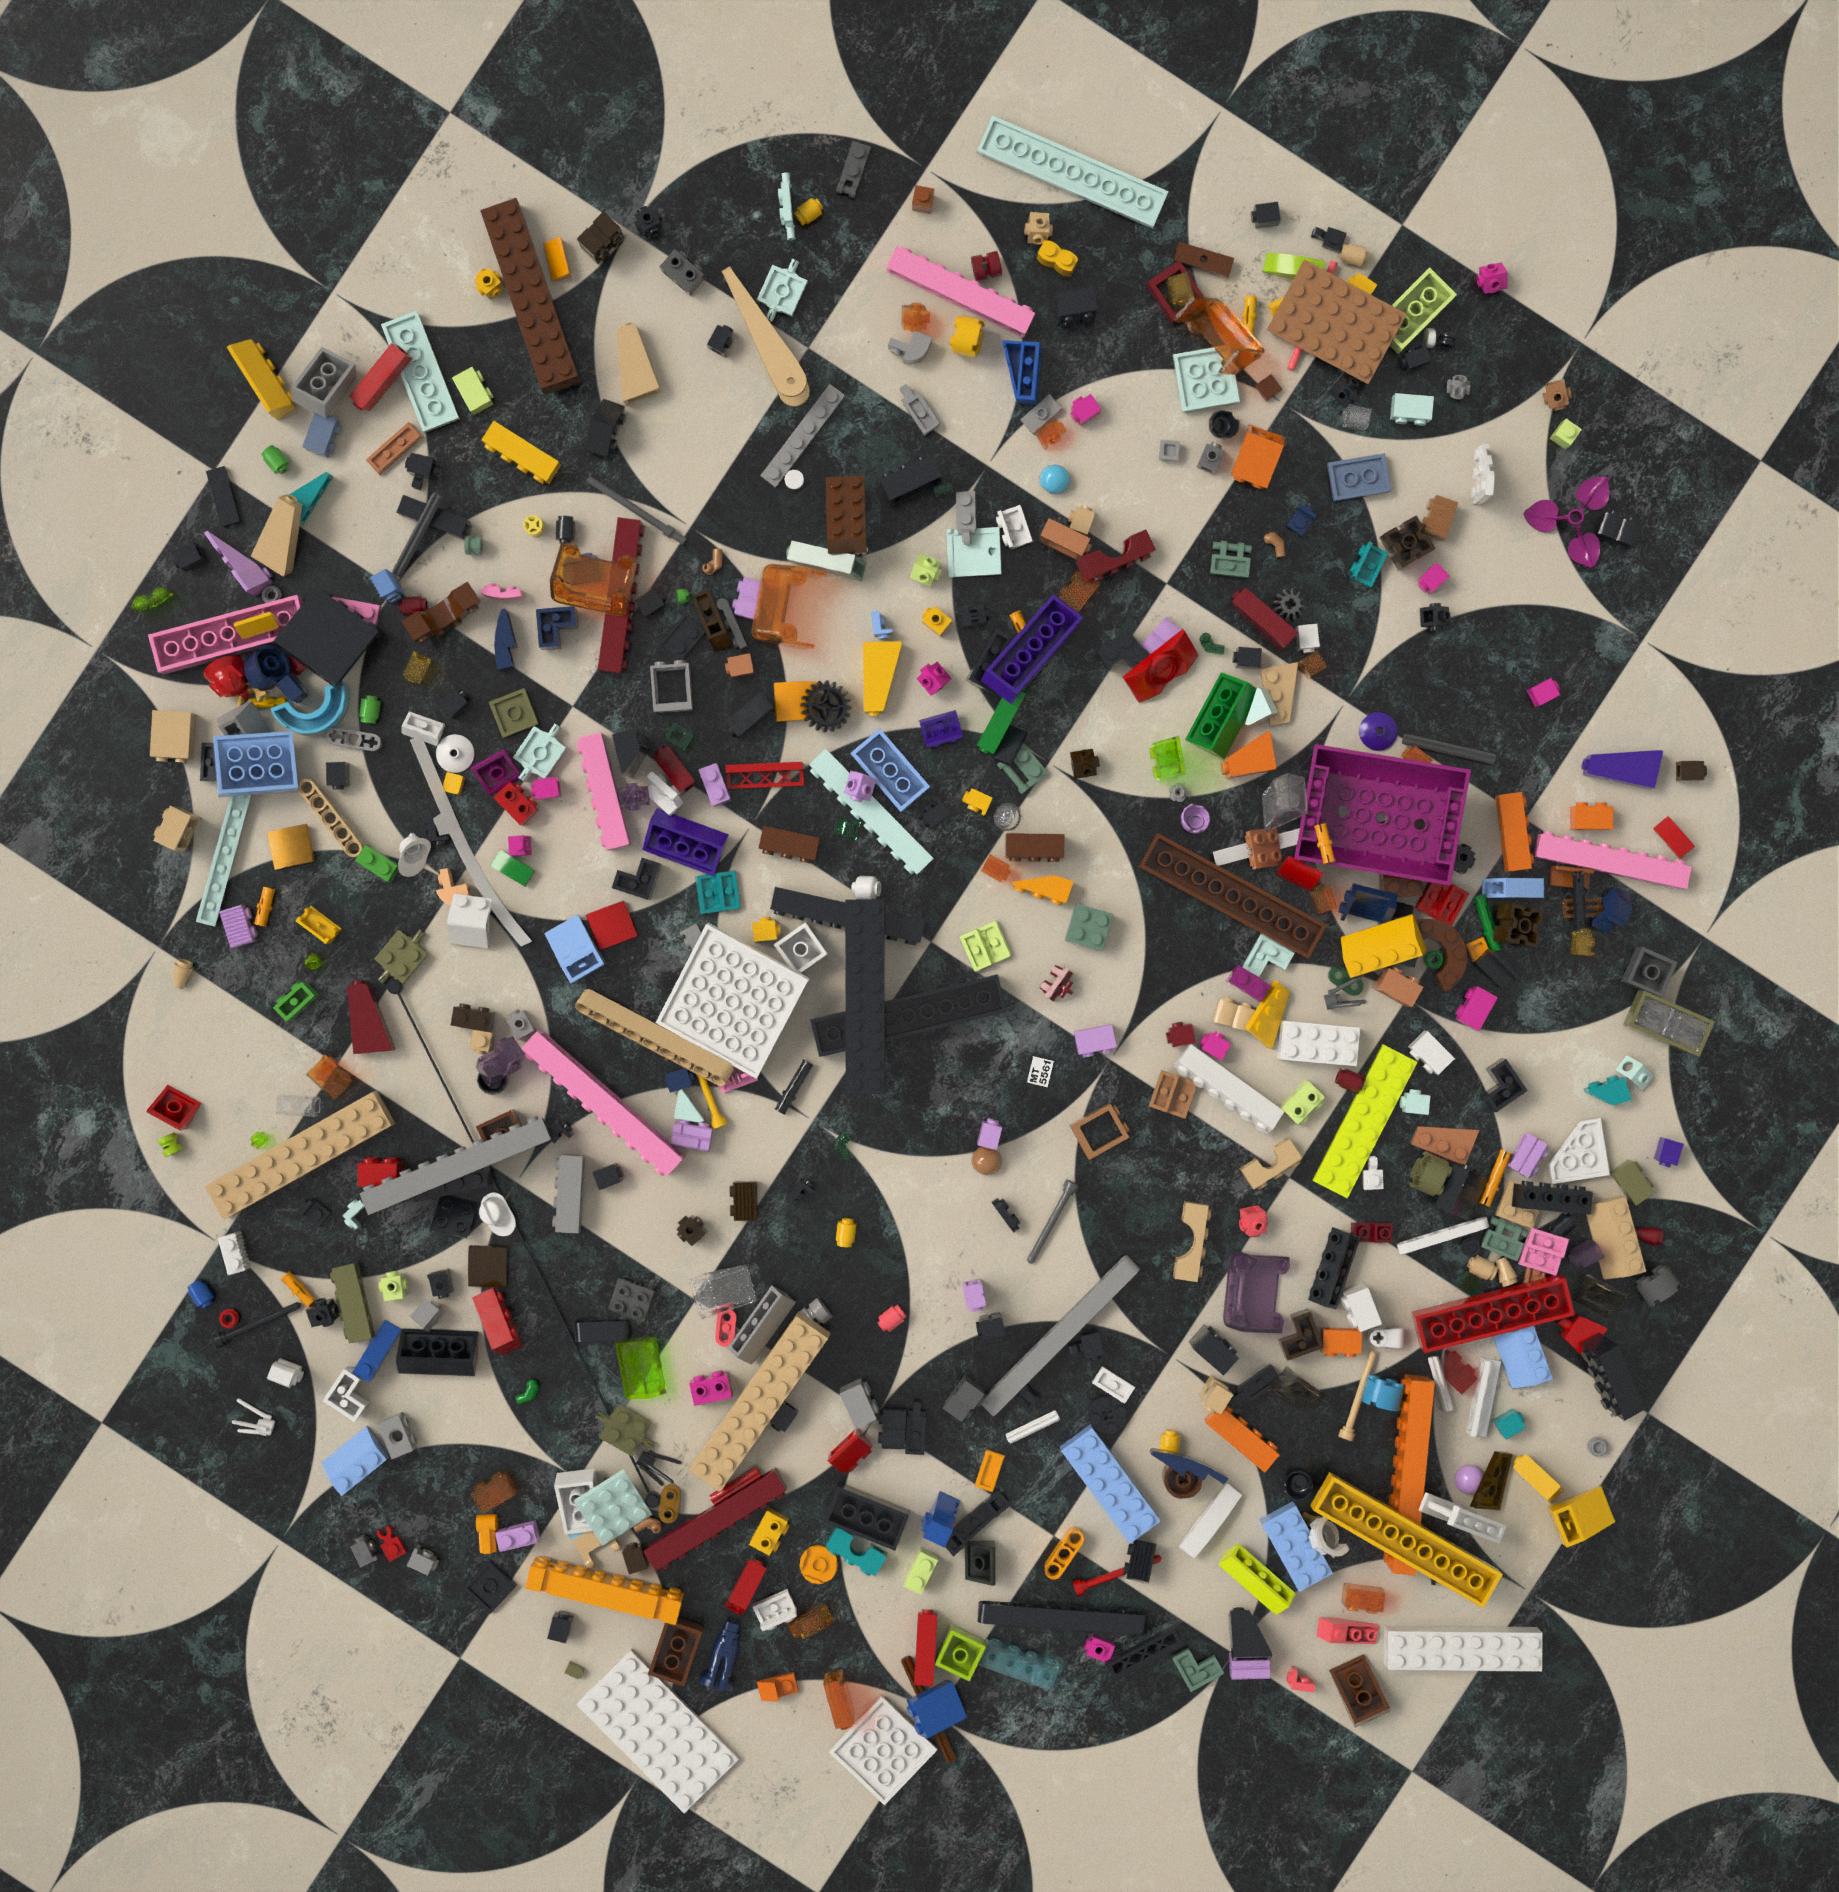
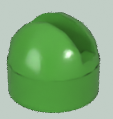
[676,589,690,605]

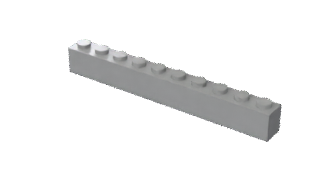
[359,1116,552,1215]

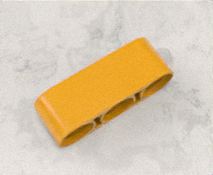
[1044,1526,1084,1579]

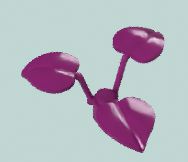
[1524,477,1609,568]

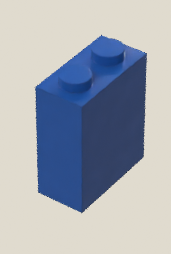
[906,1680,967,1739]

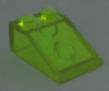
[1149,736,1186,782]

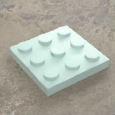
[1173,345,1240,413]
[574,1469,652,1546]

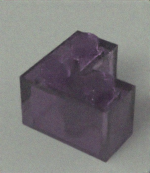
[476,1036,525,1086]

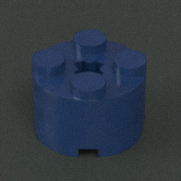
[244,645,290,690]

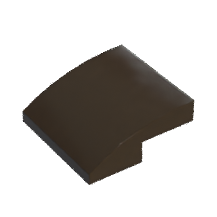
[468,1245,508,1287]

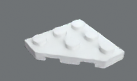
[1471,444,1495,505]
[1548,1118,1610,1184]

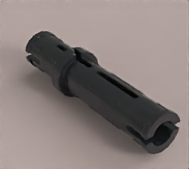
[1571,871,1587,929]
[774,1059,813,1115]

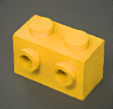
[749,1507,790,1556]

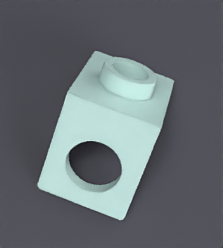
[1615,1055,1654,1091]

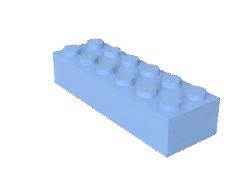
[1060,1424,1160,1544]

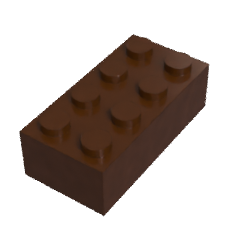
[826,476,867,554]

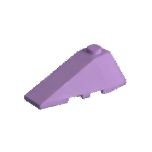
[204,531,274,597]

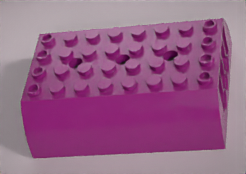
[1294,744,1471,886]

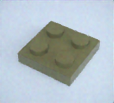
[489,688,539,738]

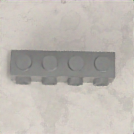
[552,1154,585,1233]
[727,1285,796,1365]

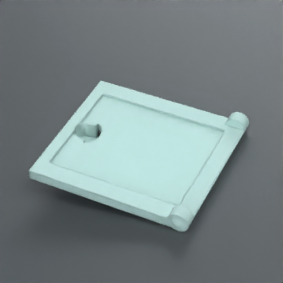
[947,527,1001,578]

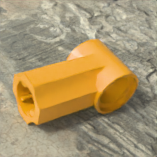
[476,1514,498,1554]

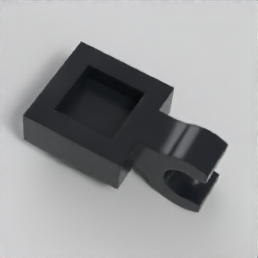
[1311,227,1347,253]

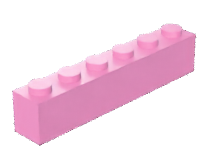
[577,732,631,850]

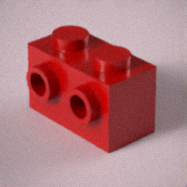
[493,782,539,826]

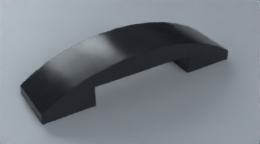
[945,1490,1011,1557]

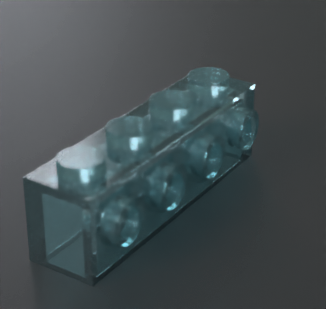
[979,1639,1059,1691]

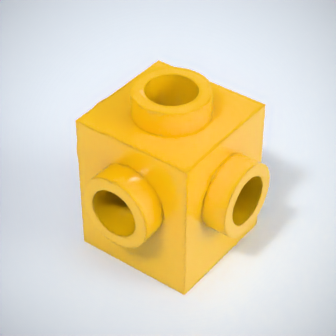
[474,267,504,300]

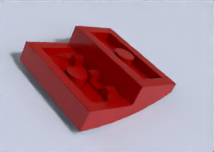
[1275,856,1323,892]
[1415,882,1469,926]
[586,900,637,951]

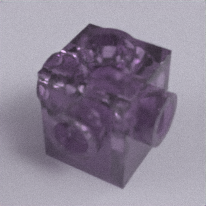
[619,783,650,811]

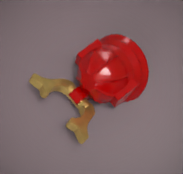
[204,656,270,707]

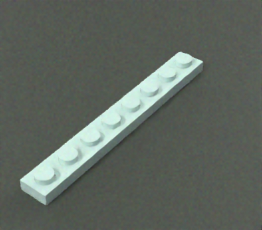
[196,795,251,927]

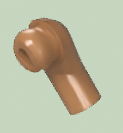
[1264,532,1286,558]
[702,549,722,575]
[633,1517,662,1533]

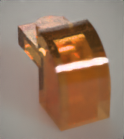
[787,1604,834,1639]

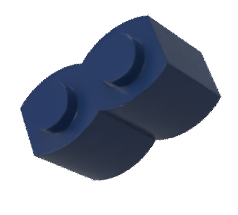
[276,673,309,703]

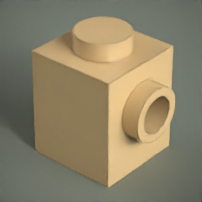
[1068,505,1095,537]
[469,1030,495,1055]

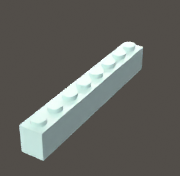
[809,749,933,875]

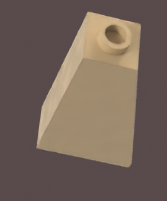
[617,323,661,405]
[251,494,303,577]

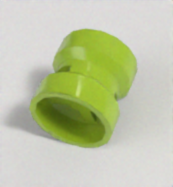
[157,1132,183,1157]

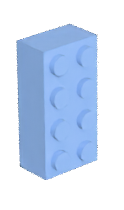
[850,728,930,813]
[1259,1501,1333,1592]

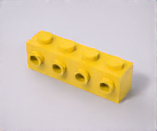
[482,421,561,484]

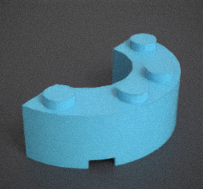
[271,681,350,735]

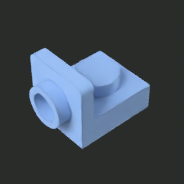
[871,611,893,639]

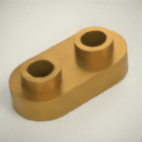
[659,1484,681,1523]

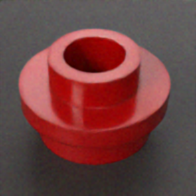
[219,1309,239,1328]

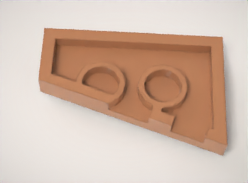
[1411,1126,1479,1165]

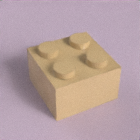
[153,806,201,852]

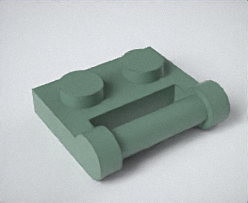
[997,743,1048,794]

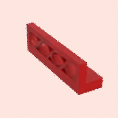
[725,762,804,789]

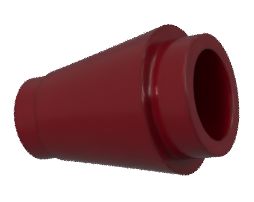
[1635,1227,1663,1246]

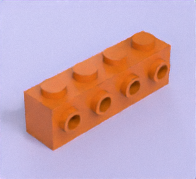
[1495,792,1534,872]
[1204,1405,1279,1472]

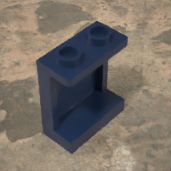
[1338,883,1398,925]

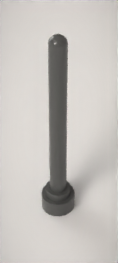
[1027,1179,1080,1264]

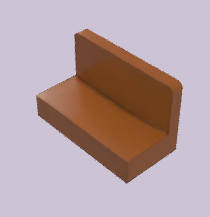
[1549,866,1594,889]

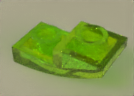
[130,586,173,612]

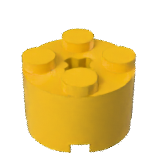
[950,315,985,358]

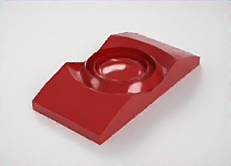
[1122,629,1199,703]

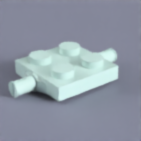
[778,173,795,240]
[757,259,808,322]
[513,723,567,782]

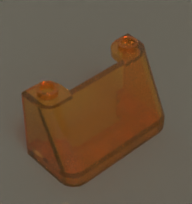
[550,542,637,616]

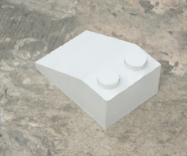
[554,1469,598,1535]

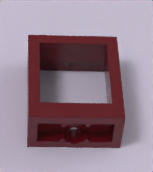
[1146,260,1205,324]

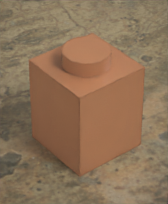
[725,653,755,679]

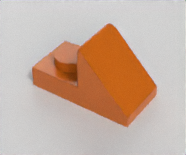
[757,1672,799,1701]

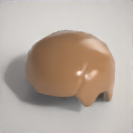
[971,1147,1002,1175]

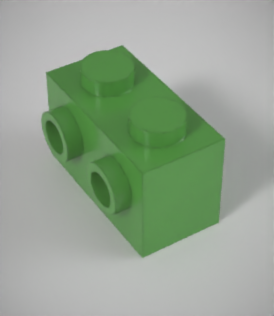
[273,981,320,1022]

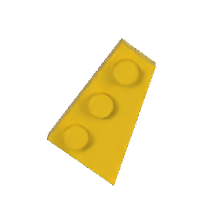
[1245,980,1290,1049]

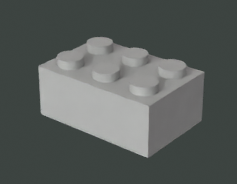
[291,347,356,418]

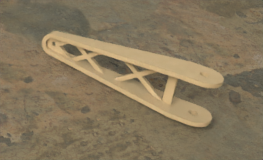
[721,267,810,407]

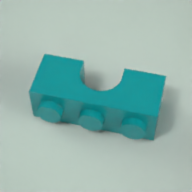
[826,1527,887,1576]

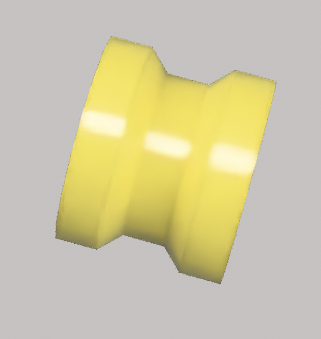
[523,515,545,537]

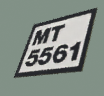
[1025,1054,1056,1089]

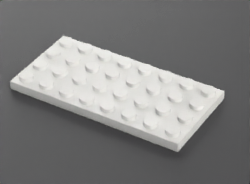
[576,1649,739,1813]

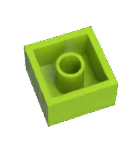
[935,1624,986,1682]

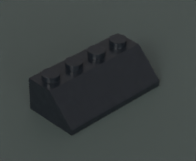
[612,729,650,778]
[411,1153,494,1202]
[396,1329,479,1376]

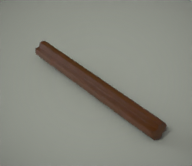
[901,1656,956,1763]

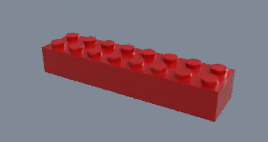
[1411,1274,1575,1353]

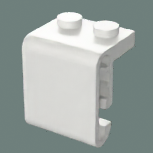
[447,894,493,949]

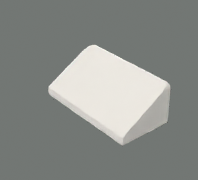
[402,711,445,746]

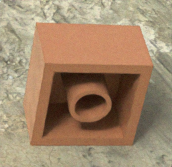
[1372,967,1423,1007]

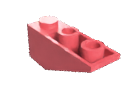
[1316,1617,1379,1644]

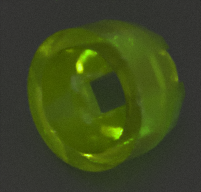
[305,953,321,970]

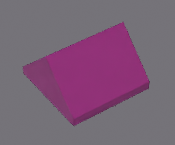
[470,749,521,795]

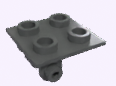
[608,1277,655,1322]

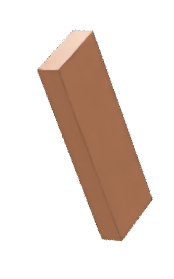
[366,422,423,475]

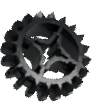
[800,680,852,733]

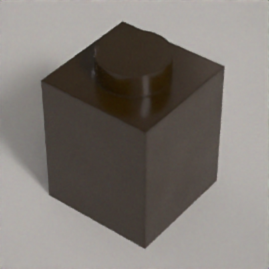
[1676,761,1707,781]
[622,1542,649,1575]

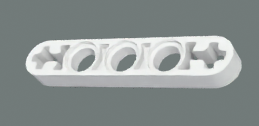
[1397,1217,1489,1254]

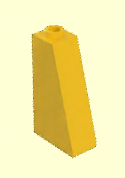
[863,641,902,716]

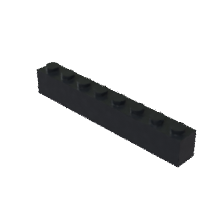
[770,887,925,946]

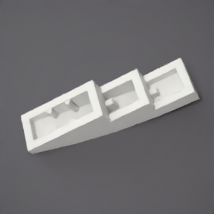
[1179,1483,1242,1559]

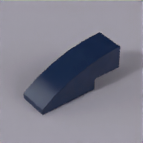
[494,608,518,672]

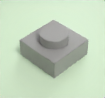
[1159,440,1180,462]

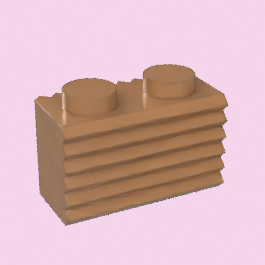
[1421,495,1458,541]

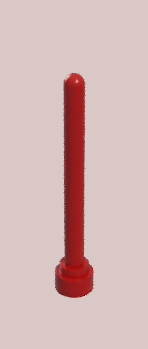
[1073,1555,1162,1596]

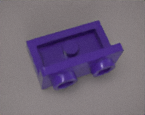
[919,710,963,748]

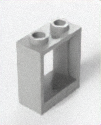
[650,660,694,714]

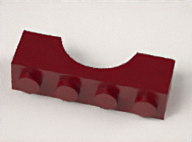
[1076,529,1156,583]

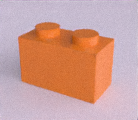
[1570,802,1613,830]
[1320,1327,1362,1357]

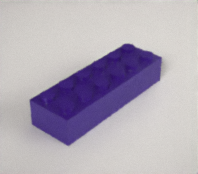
[981,594,1084,704]

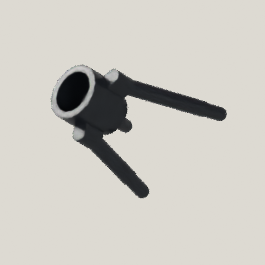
[636,1450,682,1486]

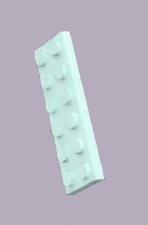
[381,310,460,433]

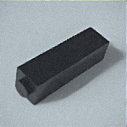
[396,495,472,540]

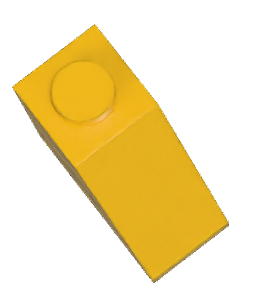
[1513,1454,1564,1504]

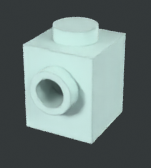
[1400,1089,1430,1115]

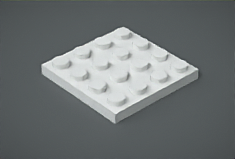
[829,1695,937,1805]

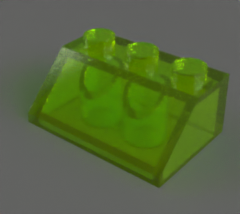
[615,1337,666,1399]

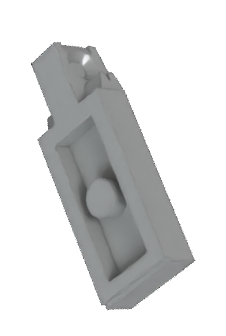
[899,384,940,436]
[956,491,977,545]

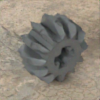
[1273,589,1306,622]

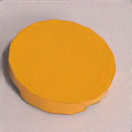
[800,1545,838,1584]

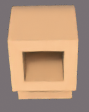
[436,868,472,905]

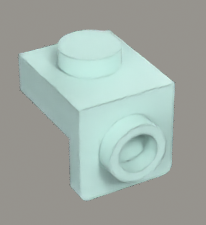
[343,1199,365,1229]

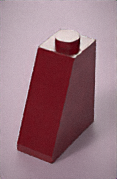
[653,746,698,795]

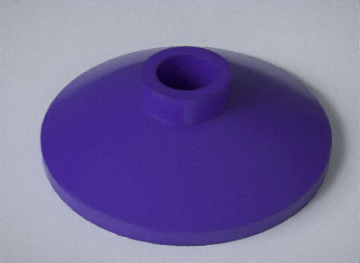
[1359,712,1398,751]

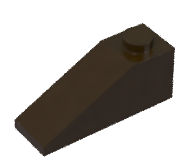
[691,589,732,652]

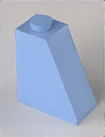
[1482,878,1544,898]

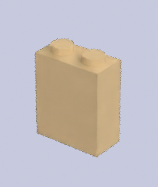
[150,710,196,763]

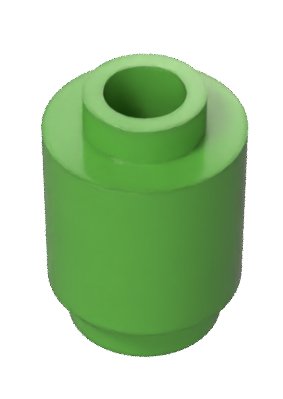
[261,445,290,474]
[359,695,381,724]

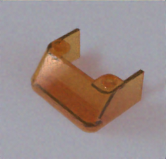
[1174,296,1265,375]
[752,564,827,650]

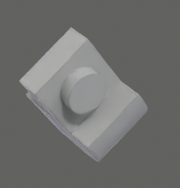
[888,330,932,365]

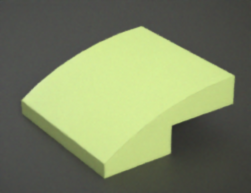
[960,920,1012,971]

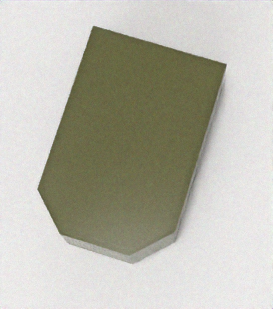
[565,1661,584,1679]

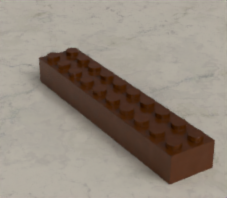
[480,198,581,395]
[1137,833,1327,959]

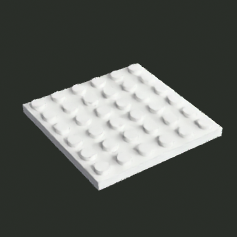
[656,923,810,1079]

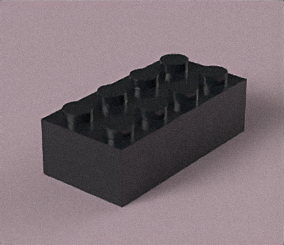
[1580,1333,1644,1421]
[824,1482,910,1551]

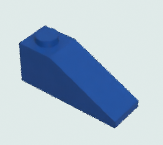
[352,1320,402,1382]

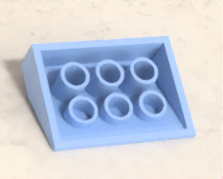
[213,731,298,798]

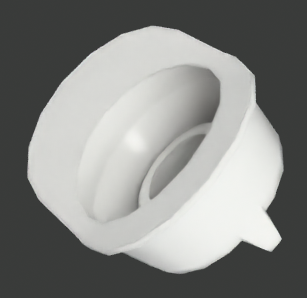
[398,833,431,877]
[479,1192,516,1236]

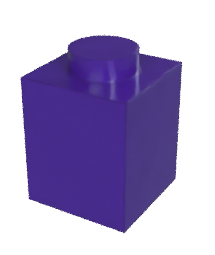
[1654,1137,1684,1168]

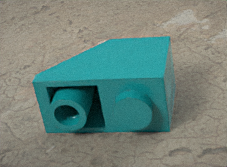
[1584,1075,1632,1106]

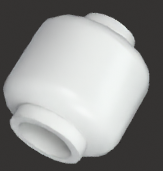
[852,876,881,899]

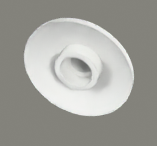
[436,734,475,773]

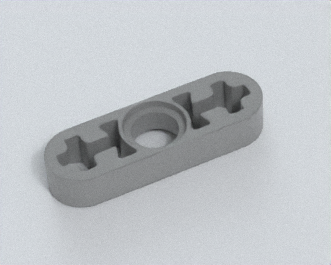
[326,727,383,752]

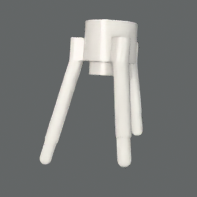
[232,1399,275,1436]

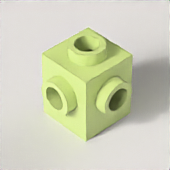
[910,553,942,587]
[379,1271,408,1301]

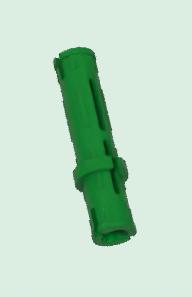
[1473,894,1502,951]

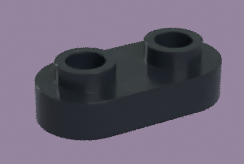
[991,1197,1021,1233]

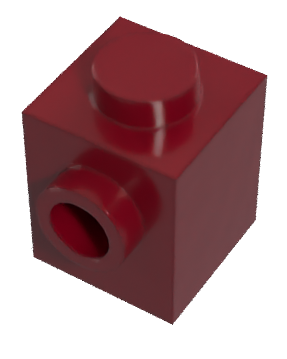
[1165,1021,1196,1047]

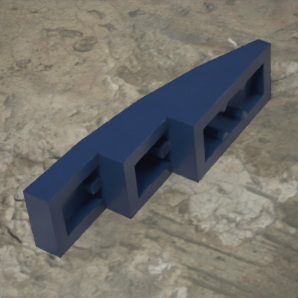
[1150,1448,1229,1485]

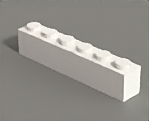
[1173,1044,1284,1134]

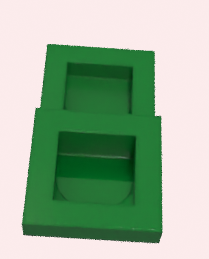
[490,850,535,887]

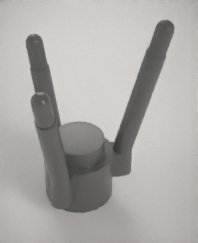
[1324,974,1366,1010]

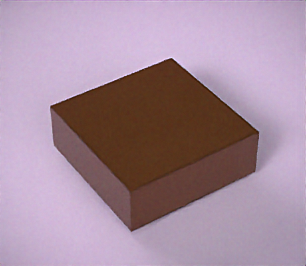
[1255,374,1282,401]

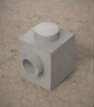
[410,1299,443,1332]

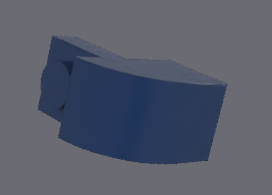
[1591,887,1632,934]

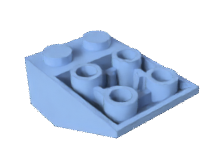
[545,914,606,983]

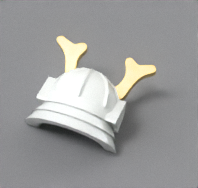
[1301,1512,1350,1558]

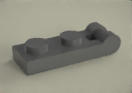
[836,141,871,198]
[717,598,748,651]

